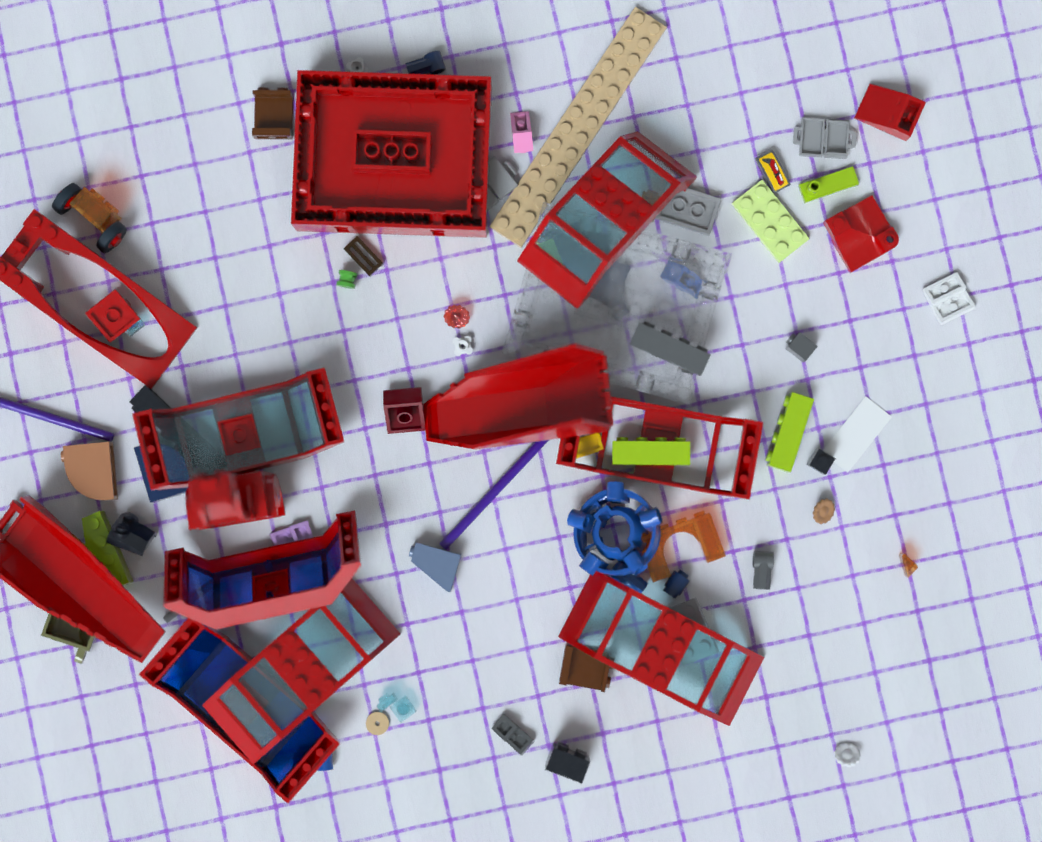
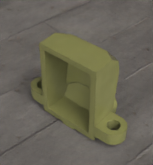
[41,614,96,664]

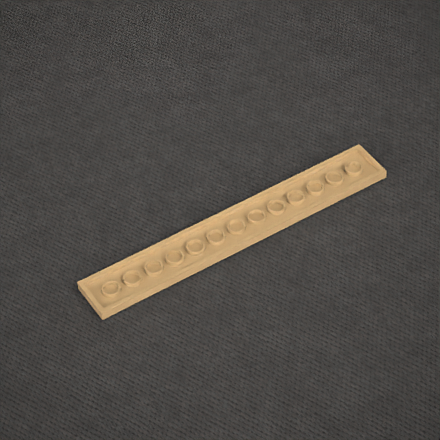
[490,7,667,248]

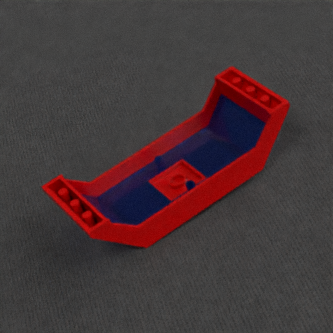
[163,510,361,630]
[139,618,340,803]

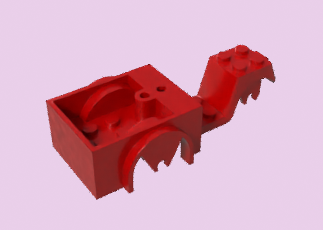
[185,470,286,530]

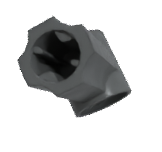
[752,551,774,590]

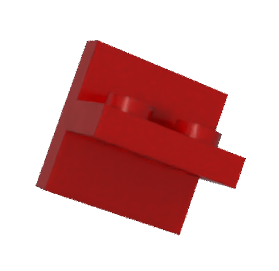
[85,288,140,343]

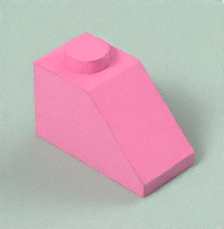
[510,111,533,153]

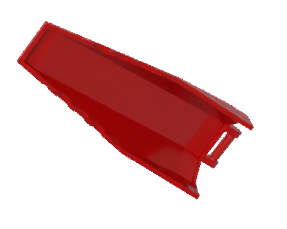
[0,495,166,663]

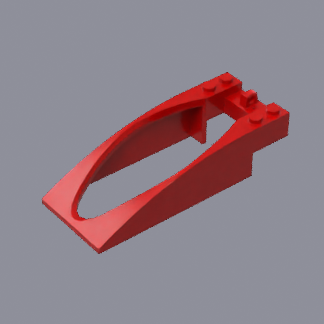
[0,209,197,389]

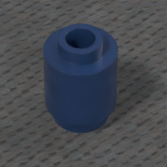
[663,569,690,599]

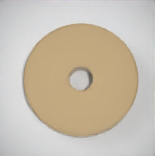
[366,712,389,735]

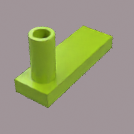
[798,166,859,204]

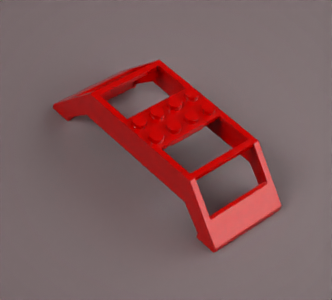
[556,396,764,500]

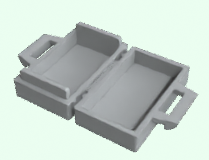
[793,117,857,159]
[487,156,518,211]

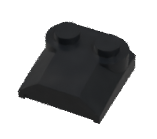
[106,512,157,556]

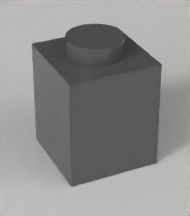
[785,332,818,363]

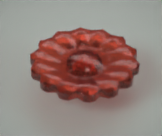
[443,305,470,329]

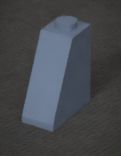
[409,542,461,592]

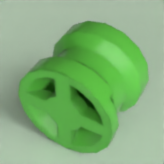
[336,270,358,289]

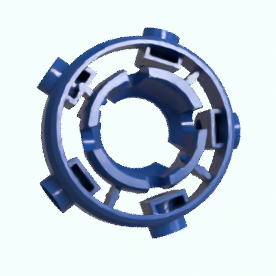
[567,481,663,576]

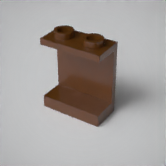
[252,87,293,140]
[559,645,614,692]

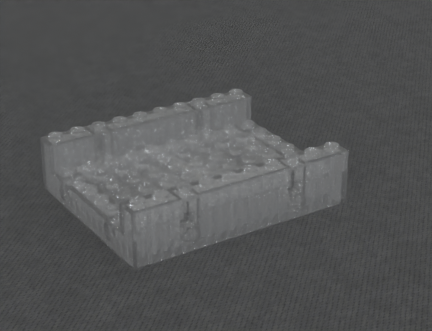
[502,202,732,405]

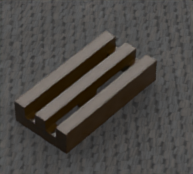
[344,236,384,277]

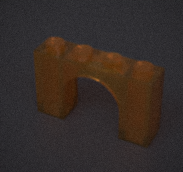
[641,510,726,582]

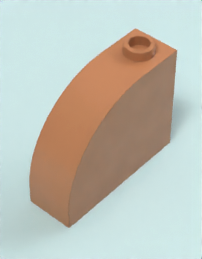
[61,442,118,500]

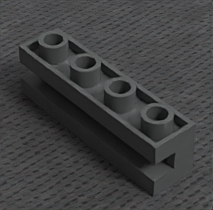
[629,321,711,376]

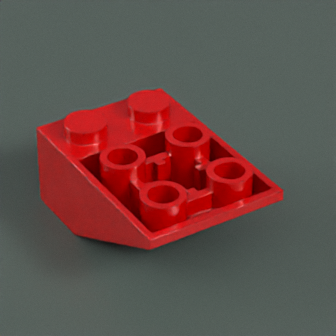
[854,84,926,141]

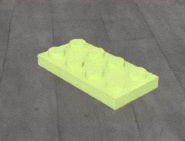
[732,180,809,263]

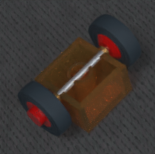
[52,183,127,253]

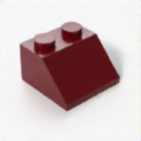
[383,387,425,434]

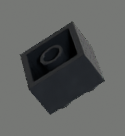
[545,742,590,784]

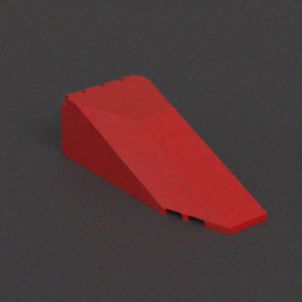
[424,343,614,450]

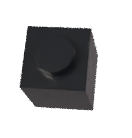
[806,448,836,475]

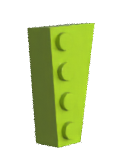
[82,511,134,586]

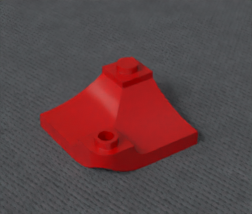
[823,195,899,273]

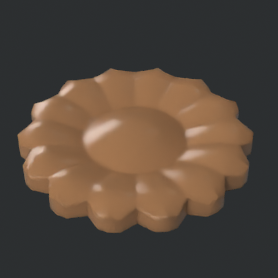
[813,498,835,524]

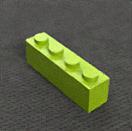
[765,392,814,473]
[612,437,690,465]

